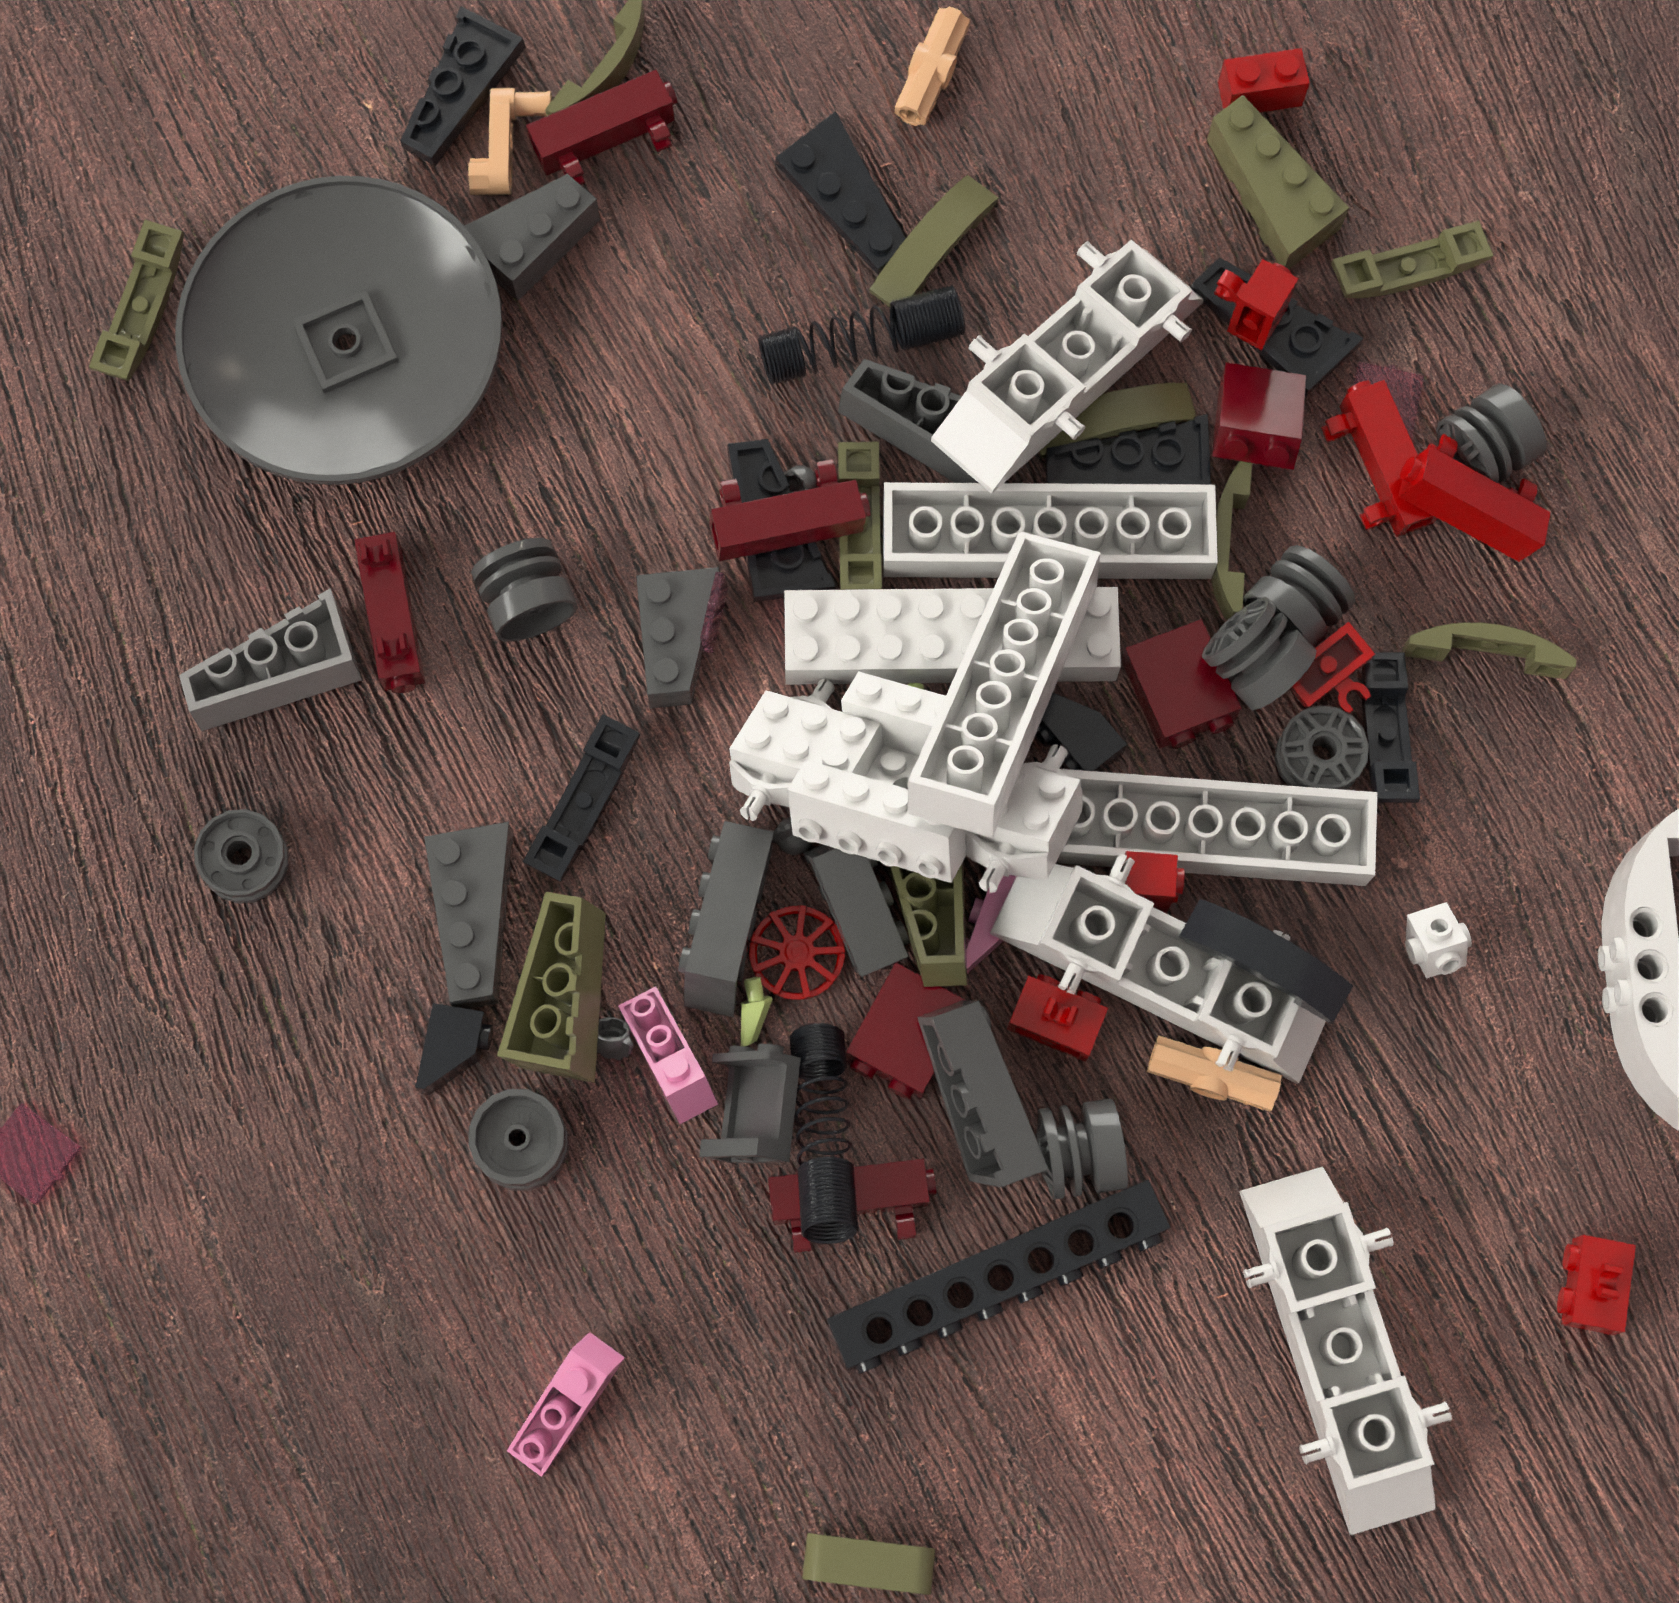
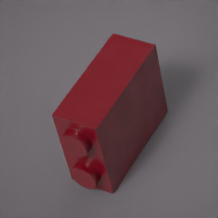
[1212,362,1306,470]
[1121,619,1242,749]
[846,962,965,1100]

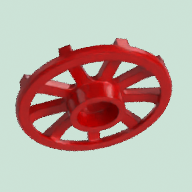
[749,905,845,1000]

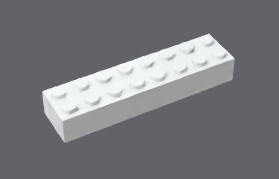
[883,482,1218,579]
[907,531,1100,838]
[784,587,1121,685]
[1056,769,1378,886]

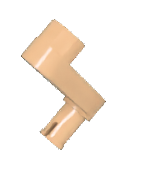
[468,88,552,195]

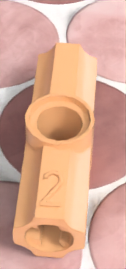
[895,7,970,126]
[1147,1035,1282,1112]

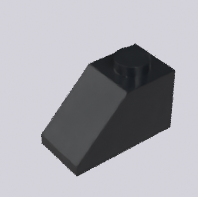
[415,1003,493,1095]

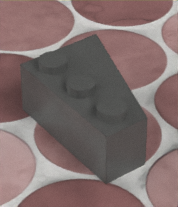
[465,174,600,301]
[636,567,721,709]
[803,844,910,977]

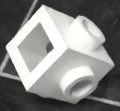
[1405,902,1472,979]

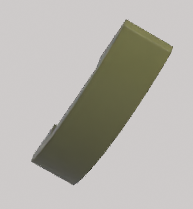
[545,0,645,116]
[869,175,999,307]
[89,219,184,381]
[1331,221,1493,298]
[1039,383,1196,458]
[838,442,882,590]
[1211,461,1252,621]
[1402,622,1577,679]

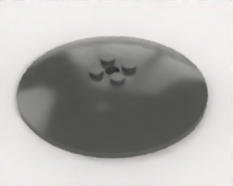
[175,176,503,485]

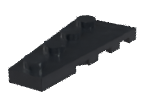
[400,6,526,166]
[775,111,905,275]
[1191,257,1364,396]
[1045,414,1211,485]
[727,439,836,602]

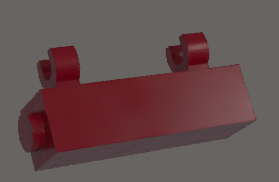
[526,70,678,185]
[709,459,870,562]
[354,531,426,693]
[768,1158,936,1253]

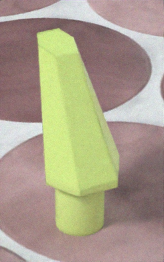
[740,977,773,1047]

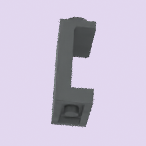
[699,1044,800,1164]

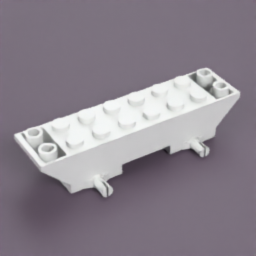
[931,240,1204,494]
[990,854,1326,1084]
[1239,1167,1452,1535]

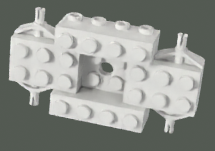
[729,672,1082,893]

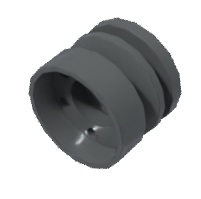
[1436,383,1547,483]
[471,538,578,642]
[1243,545,1356,648]
[1202,597,1317,710]
[1035,1098,1128,1200]

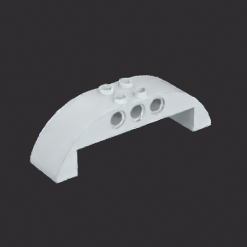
[1598,808,1679,1131]

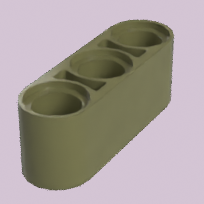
[802,1533,936,1595]

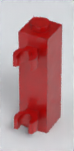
[1321,380,1438,537]
[1399,434,1551,562]

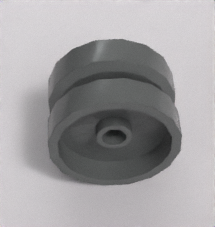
[468,1089,569,1191]

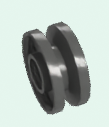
[1275,705,1369,790]
[194,809,289,904]

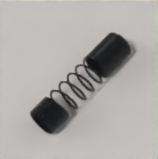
[758,285,966,385]
[789,1023,858,1244]

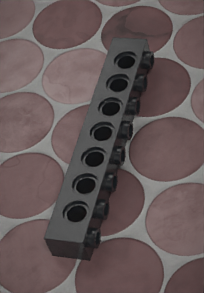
[827,1179,1170,1374]

